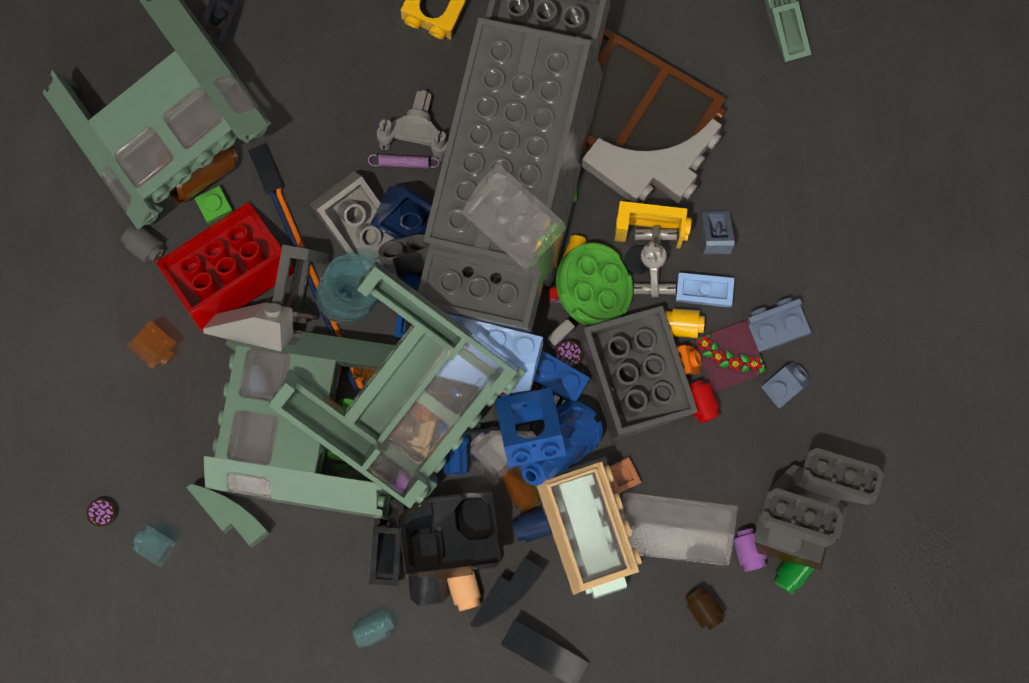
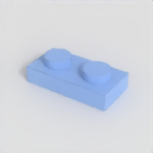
[676,273,734,307]

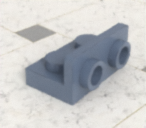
[746,297,811,354]

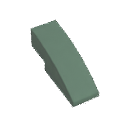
[764,0,812,62]
[186,484,270,548]

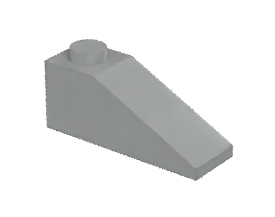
[203,302,293,352]

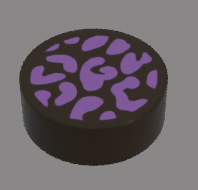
[555,340,583,368]
[86,499,117,528]

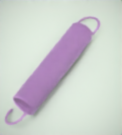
[368,154,439,169]

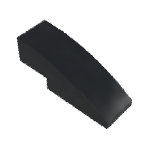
[369,499,405,586]
[470,557,544,630]
[500,620,589,683]

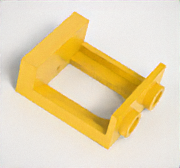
[401,0,467,40]
[614,201,692,248]

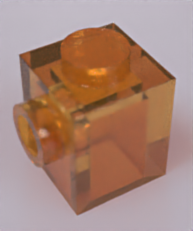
[127,321,176,369]

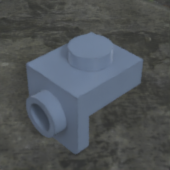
[761,362,811,408]

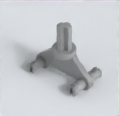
[377,90,447,162]
[634,226,678,297]

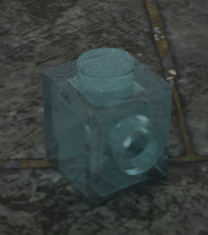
[132,525,177,567]

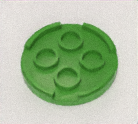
[556,243,633,326]

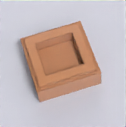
[609,457,641,494]

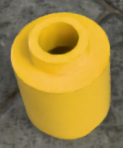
[665,309,705,338]

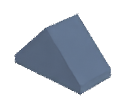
[702,211,735,254]

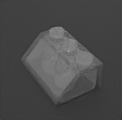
[461,163,566,272]
[470,431,536,486]

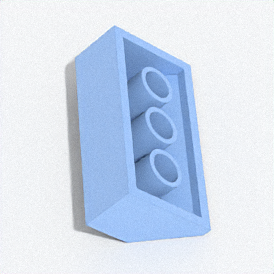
[436,313,543,395]

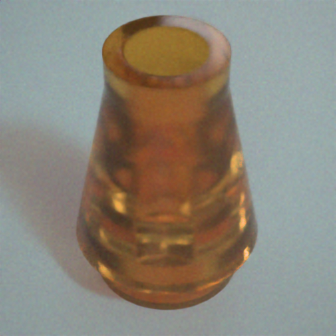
[501,470,541,513]

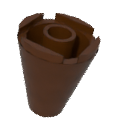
[157,146,238,205]

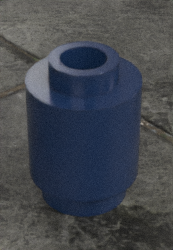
[512,508,552,543]

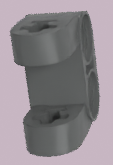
[378,234,428,278]

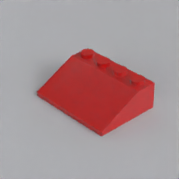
[155,202,295,333]

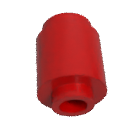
[689,380,720,424]

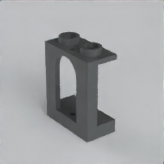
[272,245,329,324]

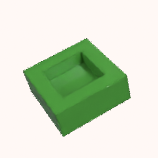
[195,186,233,224]

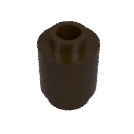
[685,586,725,631]

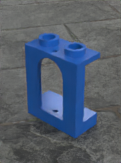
[495,387,566,467]

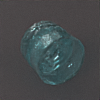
[316,254,377,324]

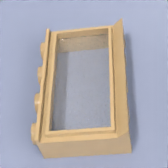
[535,461,642,595]

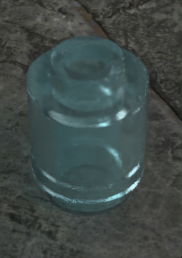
[350,610,395,649]

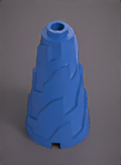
[521,401,603,486]

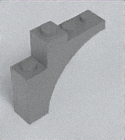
[582,119,722,203]

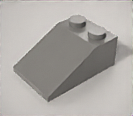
[310,172,396,275]

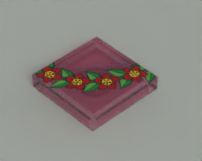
[694,321,767,393]

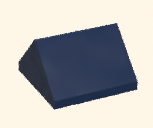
[371,187,432,239]

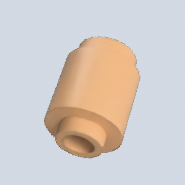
[446,571,482,612]

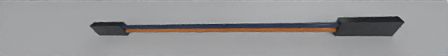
[248,144,393,464]

